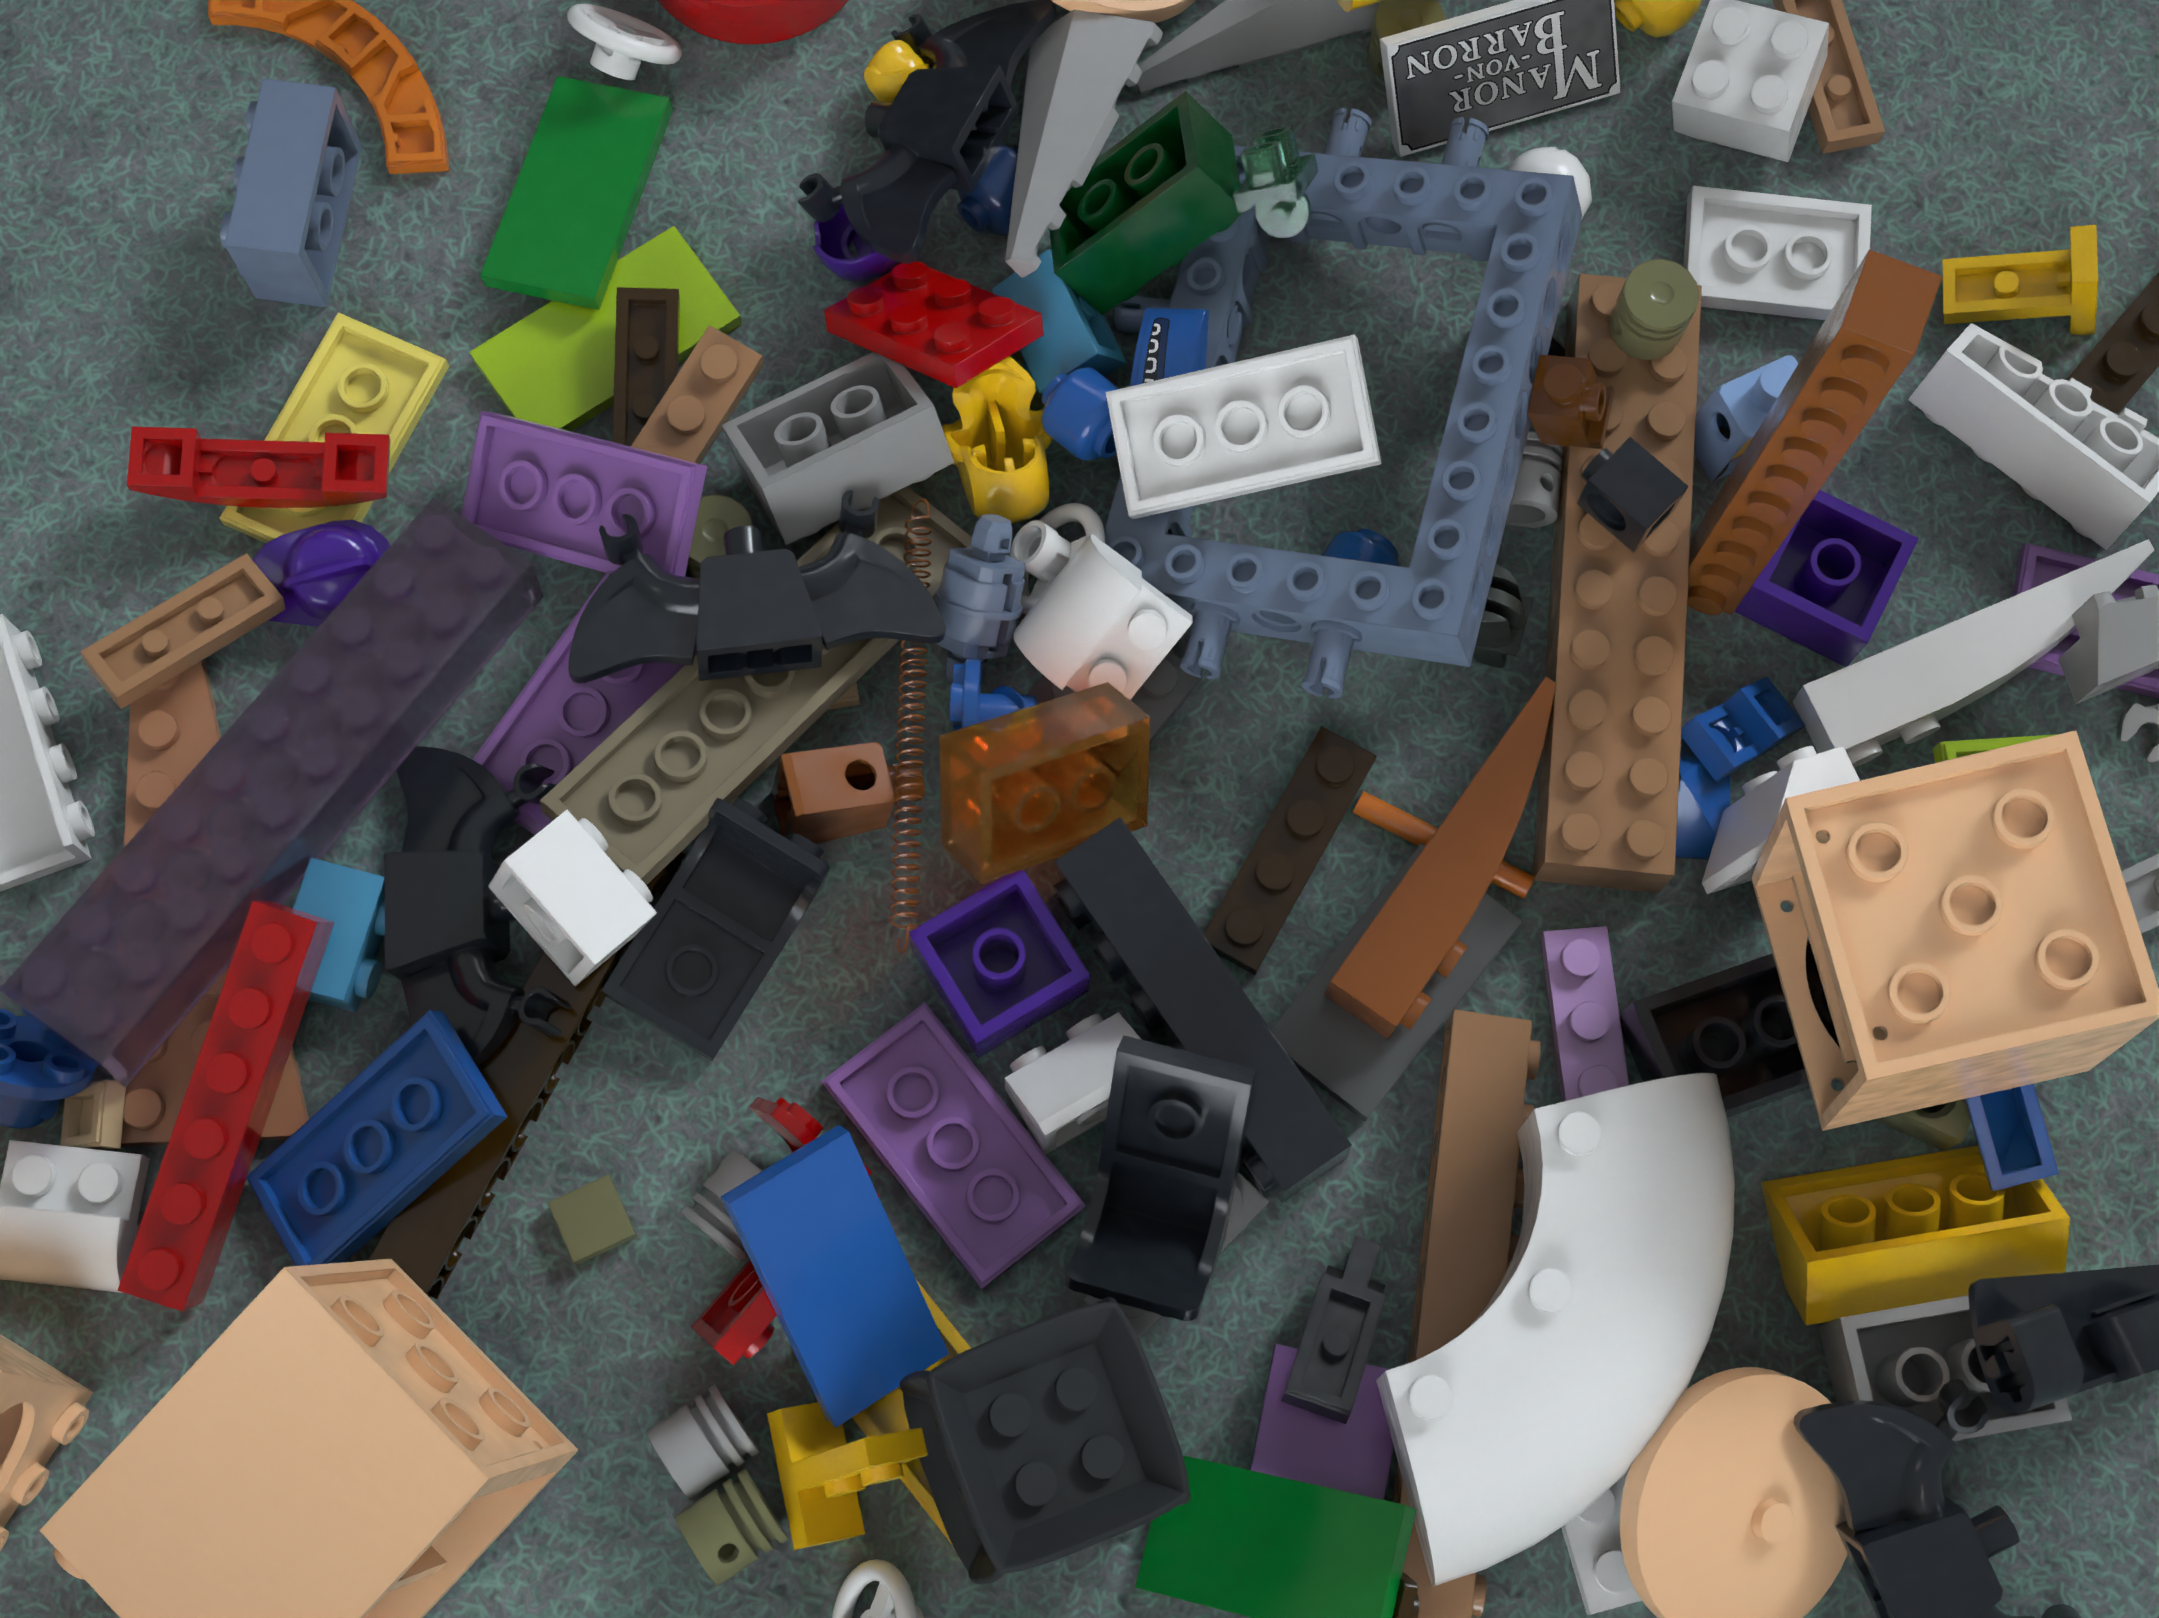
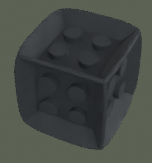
[900,1297,1191,1584]

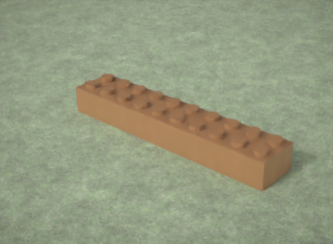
[1533,273,1702,893]

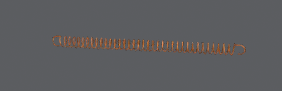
[890,499,932,954]

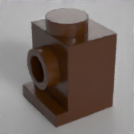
[1527,355,1614,449]

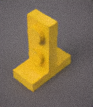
[1942,225,2098,335]
[767,1402,928,1550]

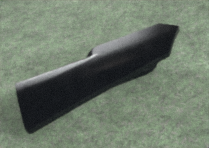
[1968,1264,2159,1413]

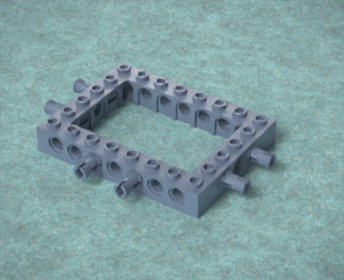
[1104,108,1582,699]

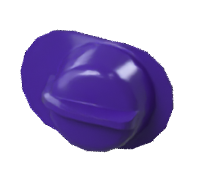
[252,520,398,628]

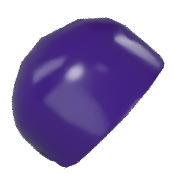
[813,204,898,283]

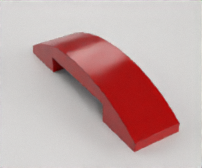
[127,426,391,508]

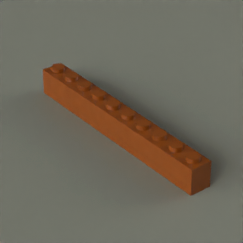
[1687,249,1942,615]

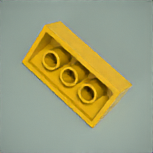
[1762,1146,2070,1325]

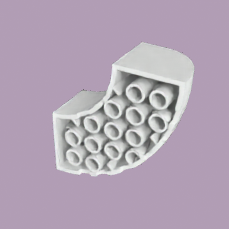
[1376,1073,1735,1586]

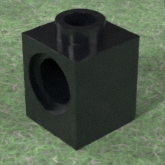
[1576,437,1689,553]

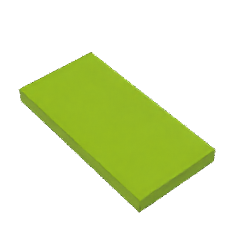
[469,226,742,431]

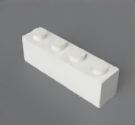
[1908,323,2159,551]

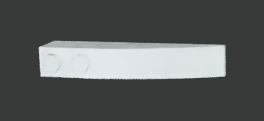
[1792,539,2154,767]

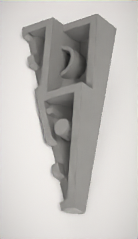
[1133,0,1381,96]
[1005,9,1163,278]
[2058,584,2159,705]

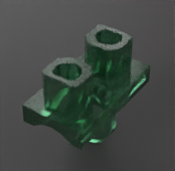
[1233,126,1319,238]

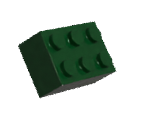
[1049,91,1246,315]

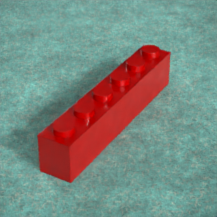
[117,900,335,1312]

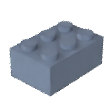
[220,78,362,307]

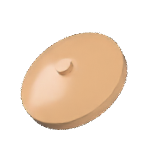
[1620,1367,1848,1618]

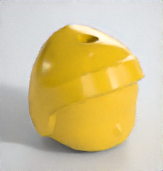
[864,40,930,102]

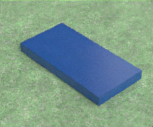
[246,1010,507,1266]
[721,1125,949,1427]

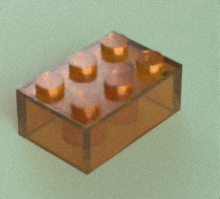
[939,682,1150,884]

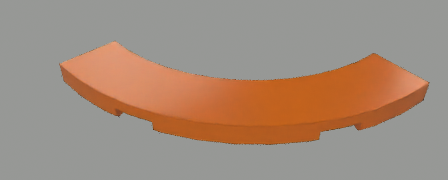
[208,0,450,174]

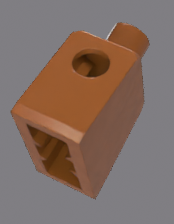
[771,742,925,844]

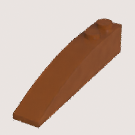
[1324,676,1557,1040]

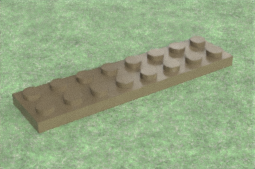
[540,486,973,885]

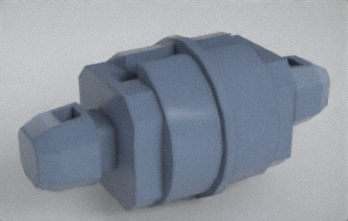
[935,514,1025,686]

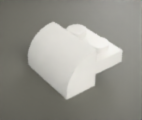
[1014,533,1193,720]
[0,1140,150,1293]

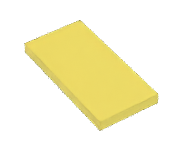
[219,312,449,543]

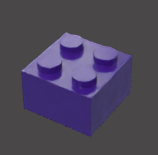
[1734,490,1919,667]
[909,866,1090,1058]

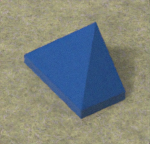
[1675,737,1730,860]
[1965,1083,2059,1191]

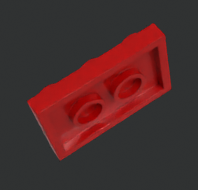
[824,261,1044,388]

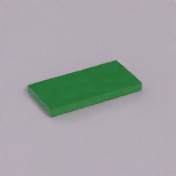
[480,76,673,310]
[1135,1455,1416,1618]

